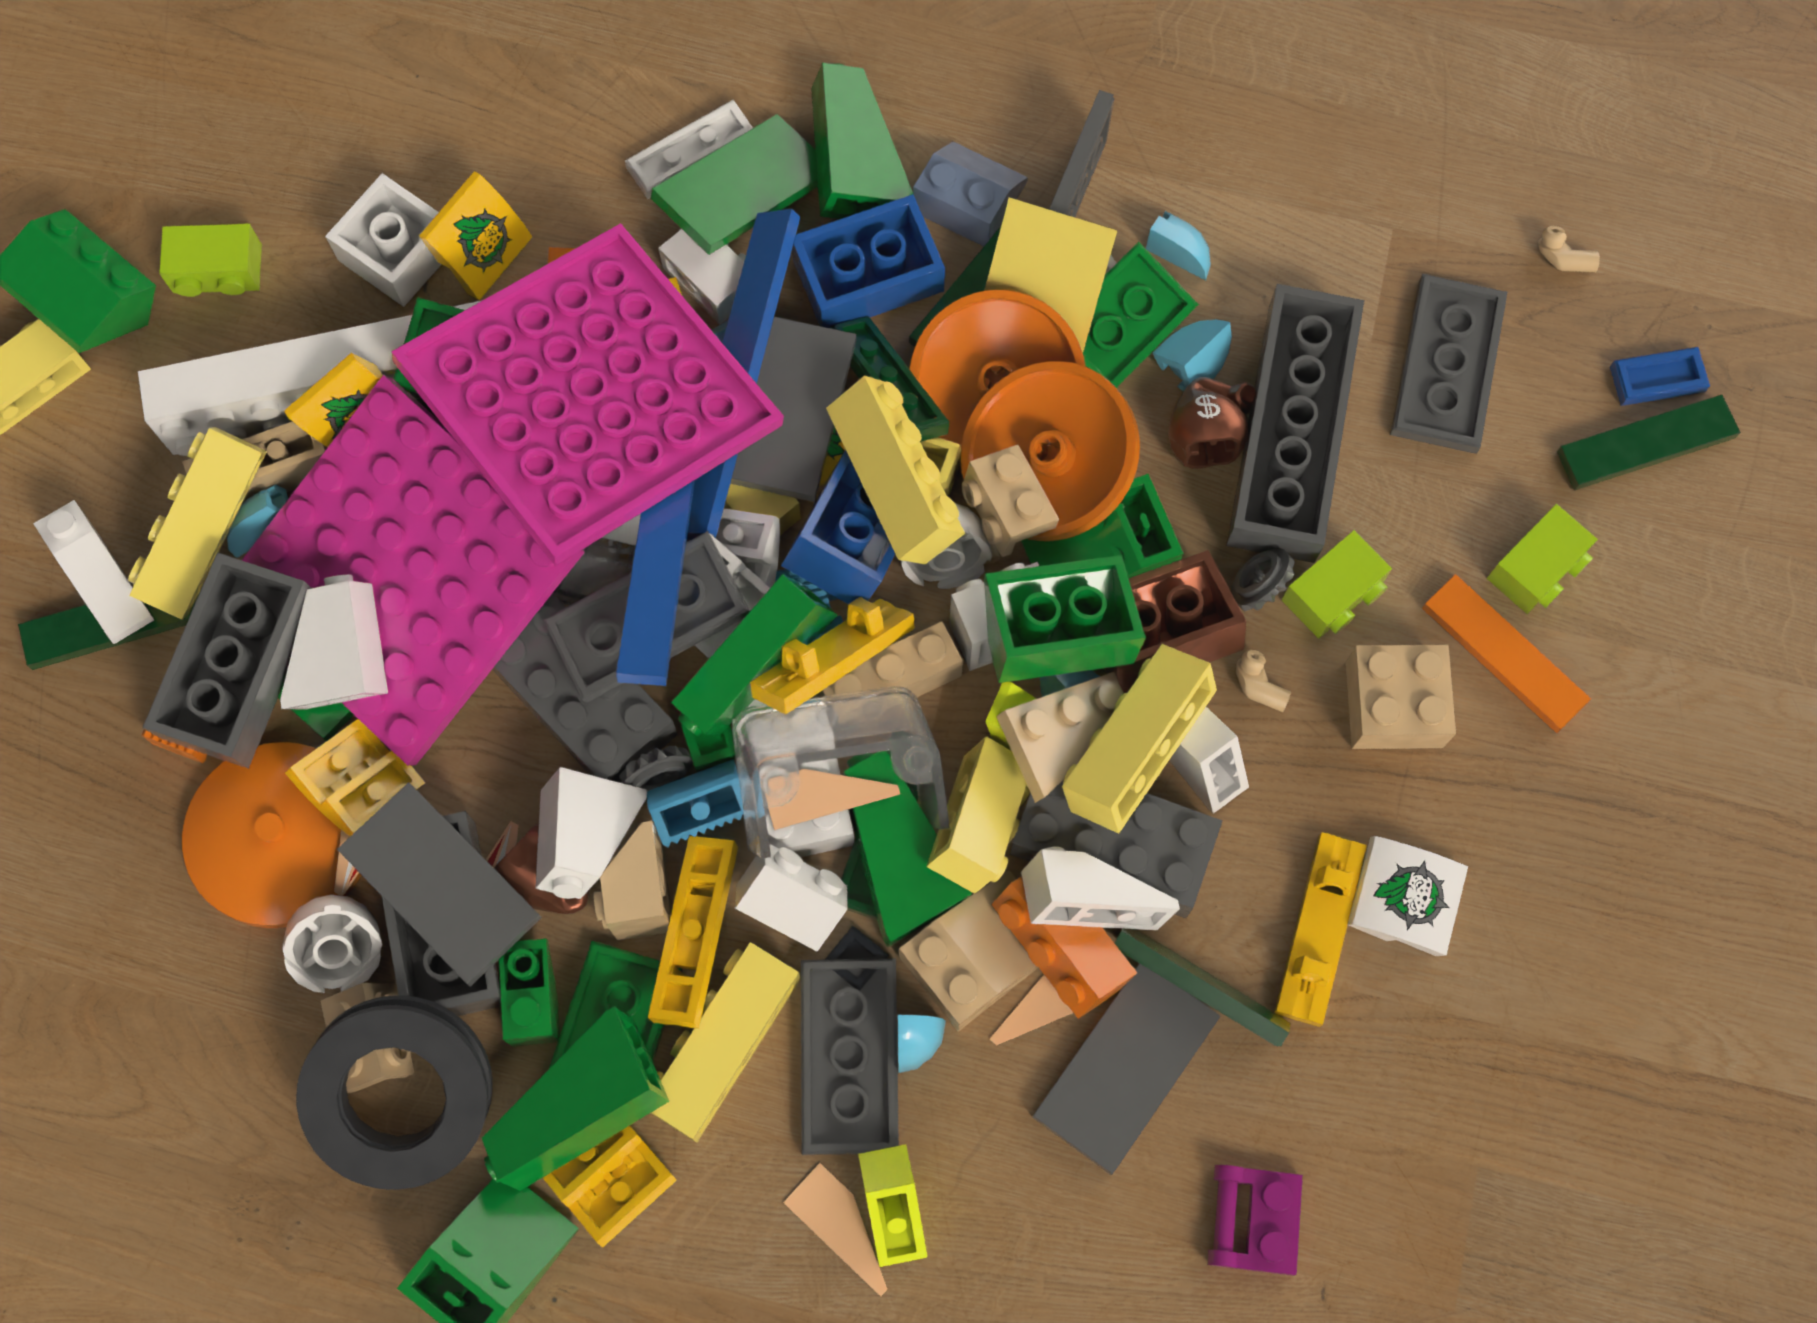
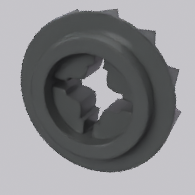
[1231,548,1295,611]
[619,746,693,791]

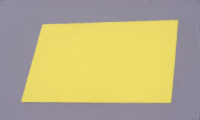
[984,197,1117,353]

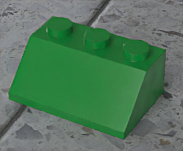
[0,209,156,353]
[984,555,1146,683]

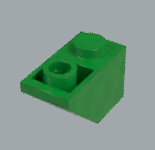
[499,938,560,1047]

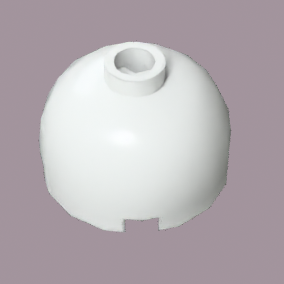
[901,503,992,589]
[282,895,382,993]

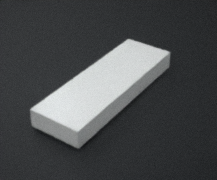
[625,100,753,199]

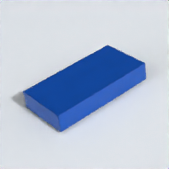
[1610,347,1710,406]

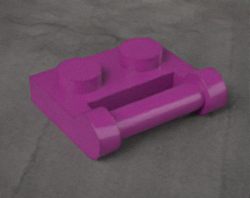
[1207,1165,1303,1276]

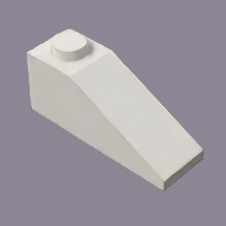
[33,500,154,644]
[1021,847,1180,930]

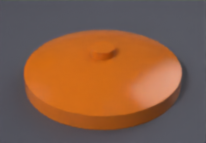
[909,290,1086,447]
[961,361,1140,541]
[182,742,362,928]

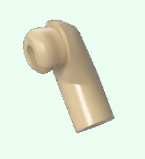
[1538,226,1600,272]
[1236,650,1291,712]

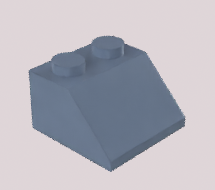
[913,142,1028,246]

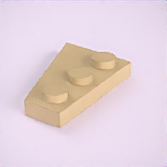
[996,672,1124,803]

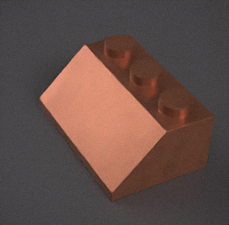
[1104,550,1247,693]

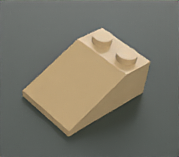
[899,870,1039,1032]

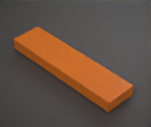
[1422,574,1591,733]

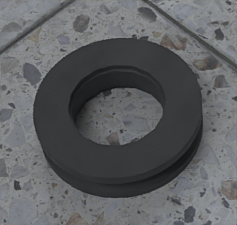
[296,996,493,1190]

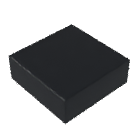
[825,926,889,991]

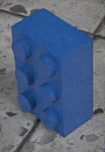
[792,194,945,328]
[781,449,895,604]

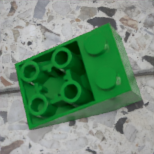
[1021,474,1184,579]
[397,1179,580,1323]

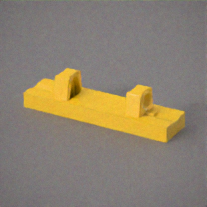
[750,597,915,715]
[1274,832,1367,1027]
[648,836,738,1029]

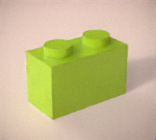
[159,224,262,297]
[1486,503,1598,614]
[1281,530,1392,639]

